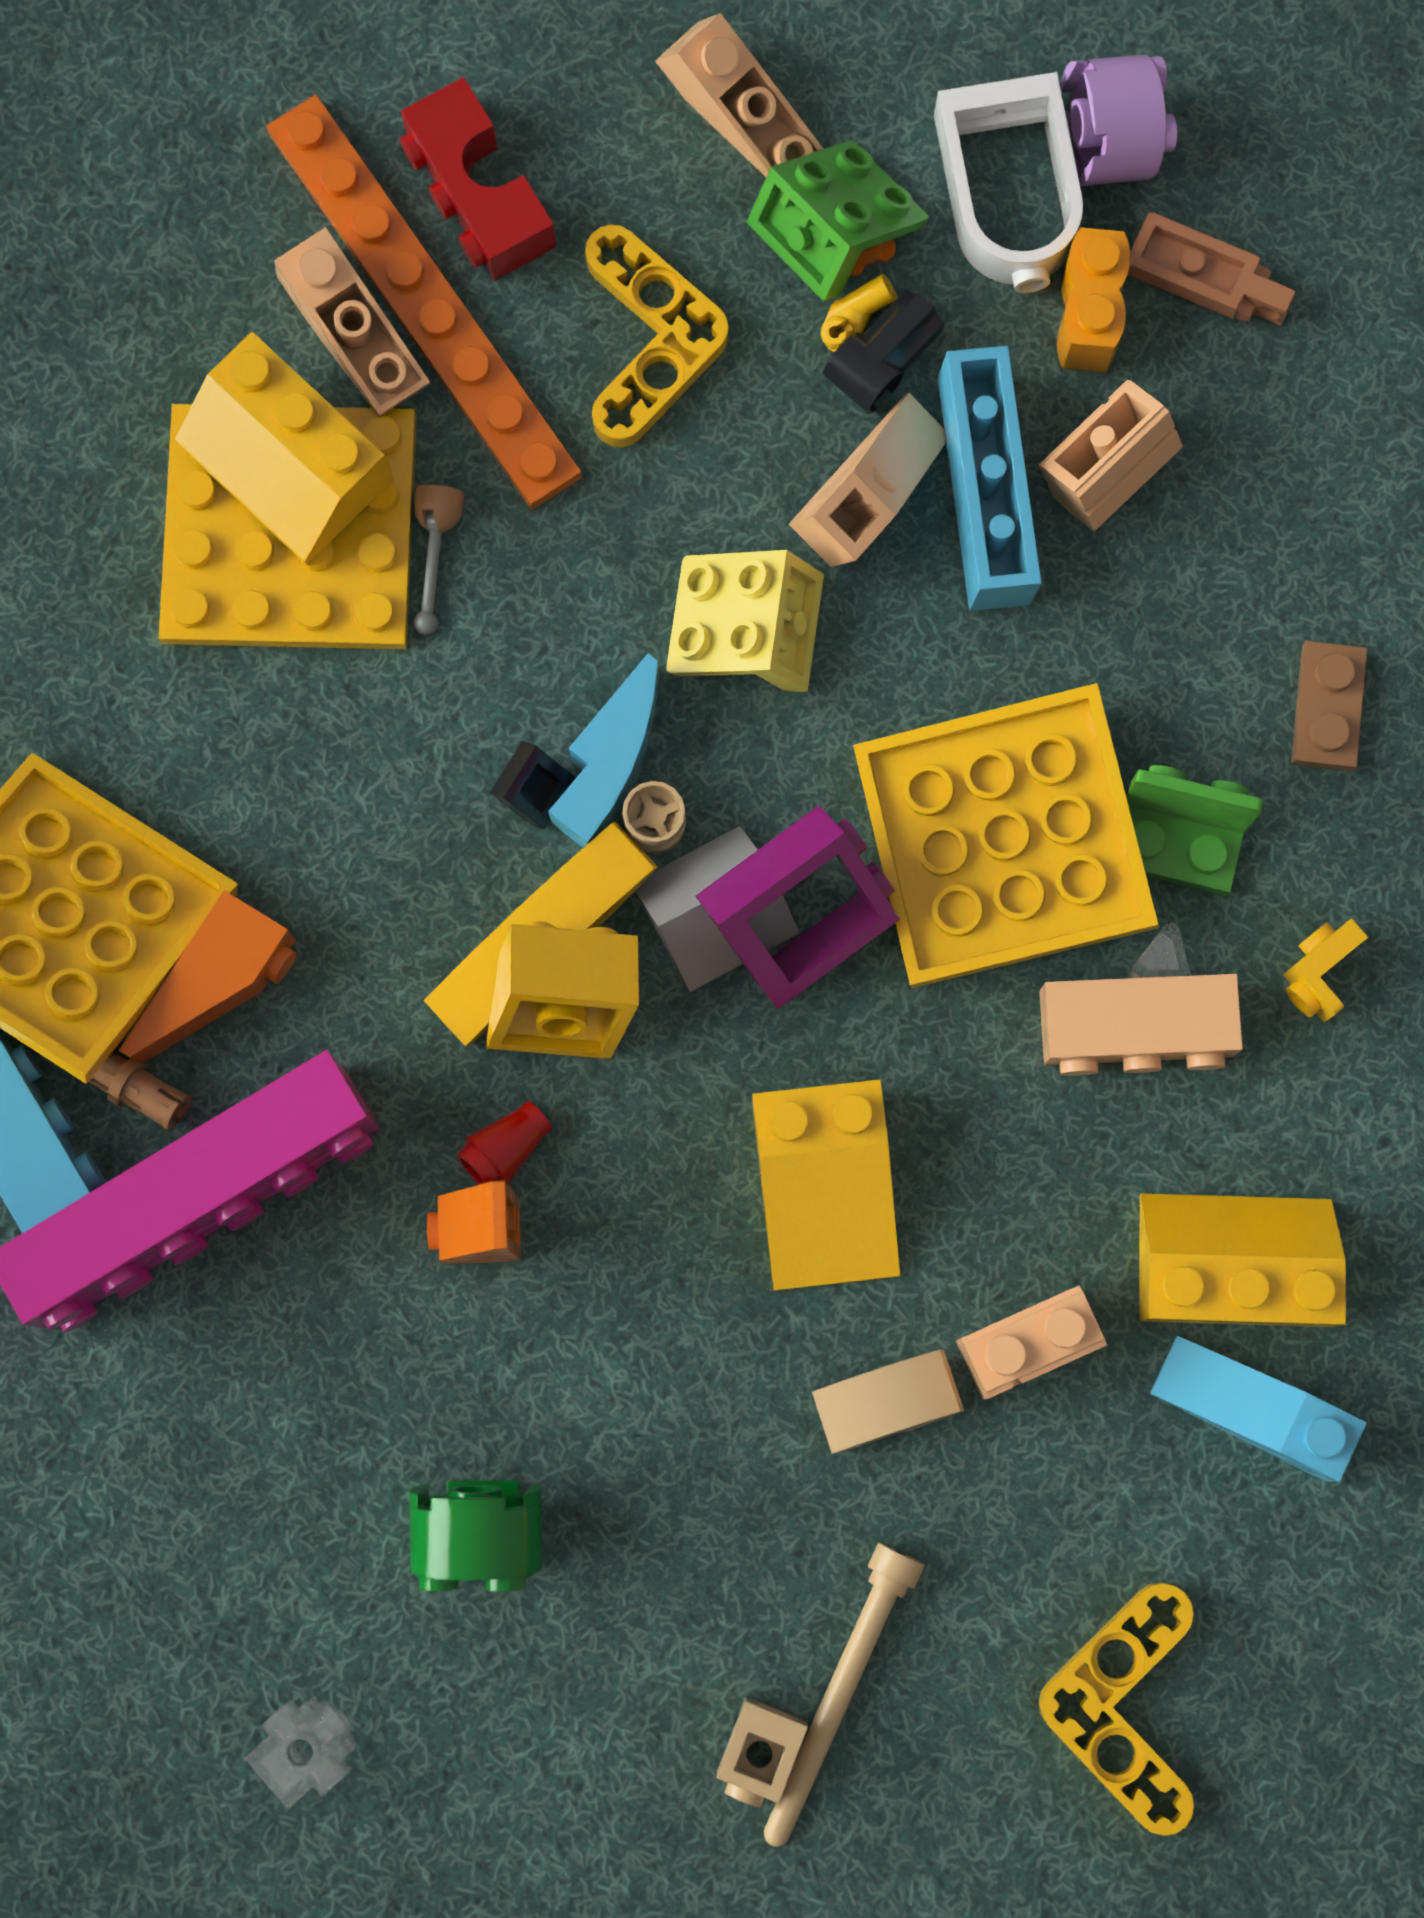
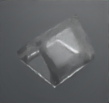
[1125,922,1191,978]

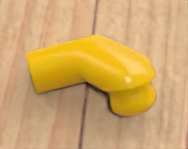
[821,274,897,352]

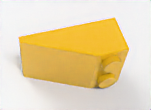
[752,1079,900,1291]

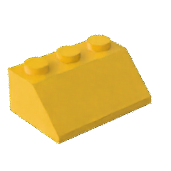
[175,332,393,565]
[1139,1193,1346,1327]

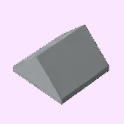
[635,826,800,993]

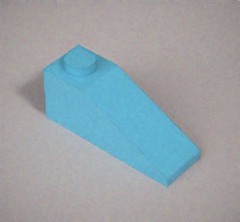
[1150,1336,1367,1482]

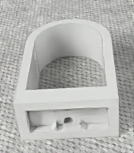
[934,72,1083,293]

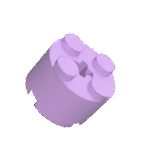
[1060,55,1177,187]

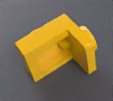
[1283,918,1368,1022]

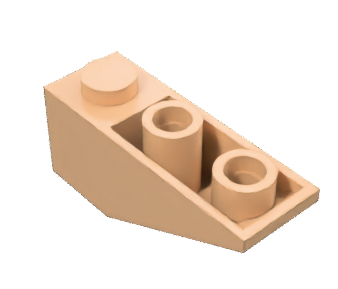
[655,13,823,177]
[274,227,430,417]
[789,393,946,567]

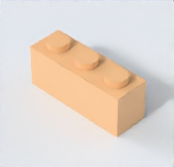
[1039,974,1243,1076]

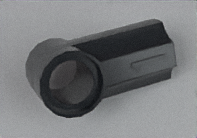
[823,290,945,414]

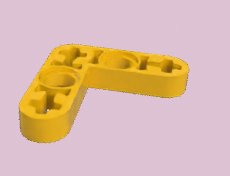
[585,225,729,448]
[1039,1582,1194,1836]

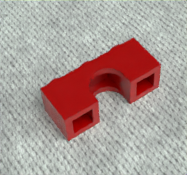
[399,77,557,281]

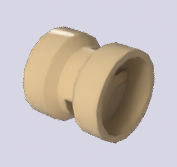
[622,781,686,854]

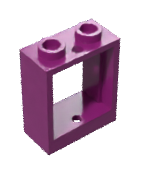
[695,806,900,1010]

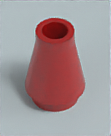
[456,1101,552,1185]

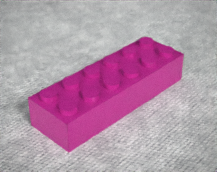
[0,1050,382,1333]

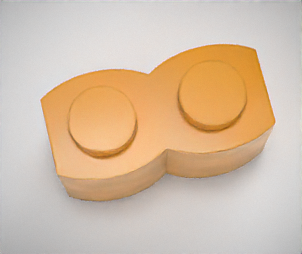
[1057,227,1130,373]

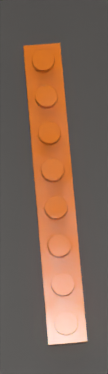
[266,94,582,511]

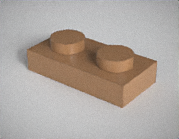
[1291,641,1367,772]

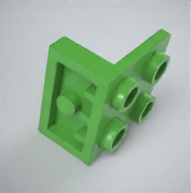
[746,141,928,302]
[1125,765,1264,896]

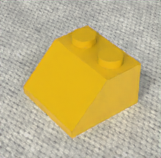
[487,921,639,1059]

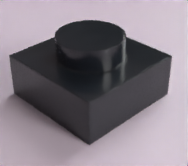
[490,741,576,830]

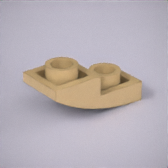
[812,1349,964,1454]

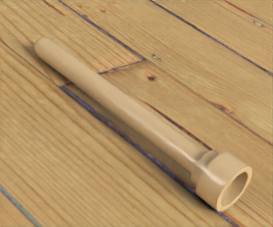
[764,1542,925,1847]

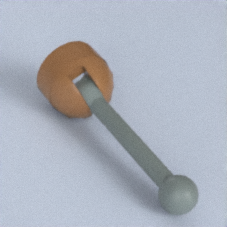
[414,485,465,636]

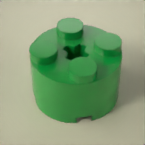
[410,1480,542,1592]

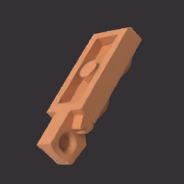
[1127,212,1296,326]

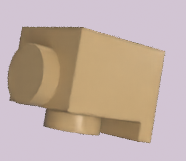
[717,1696,808,1808]

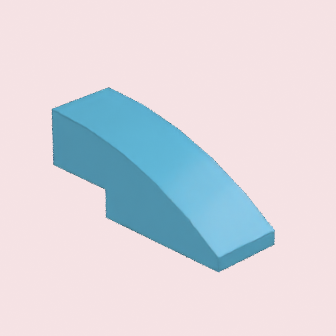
[548,653,659,848]

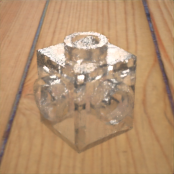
[245,1697,357,1809]

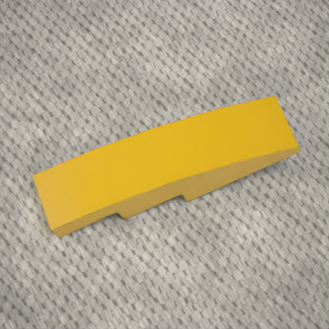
[423,822,658,1046]

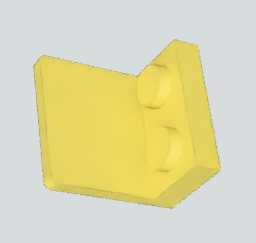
[666,550,824,692]

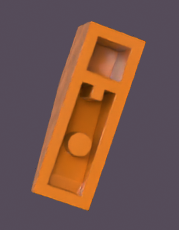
[119,890,297,1063]
[427,1181,521,1264]

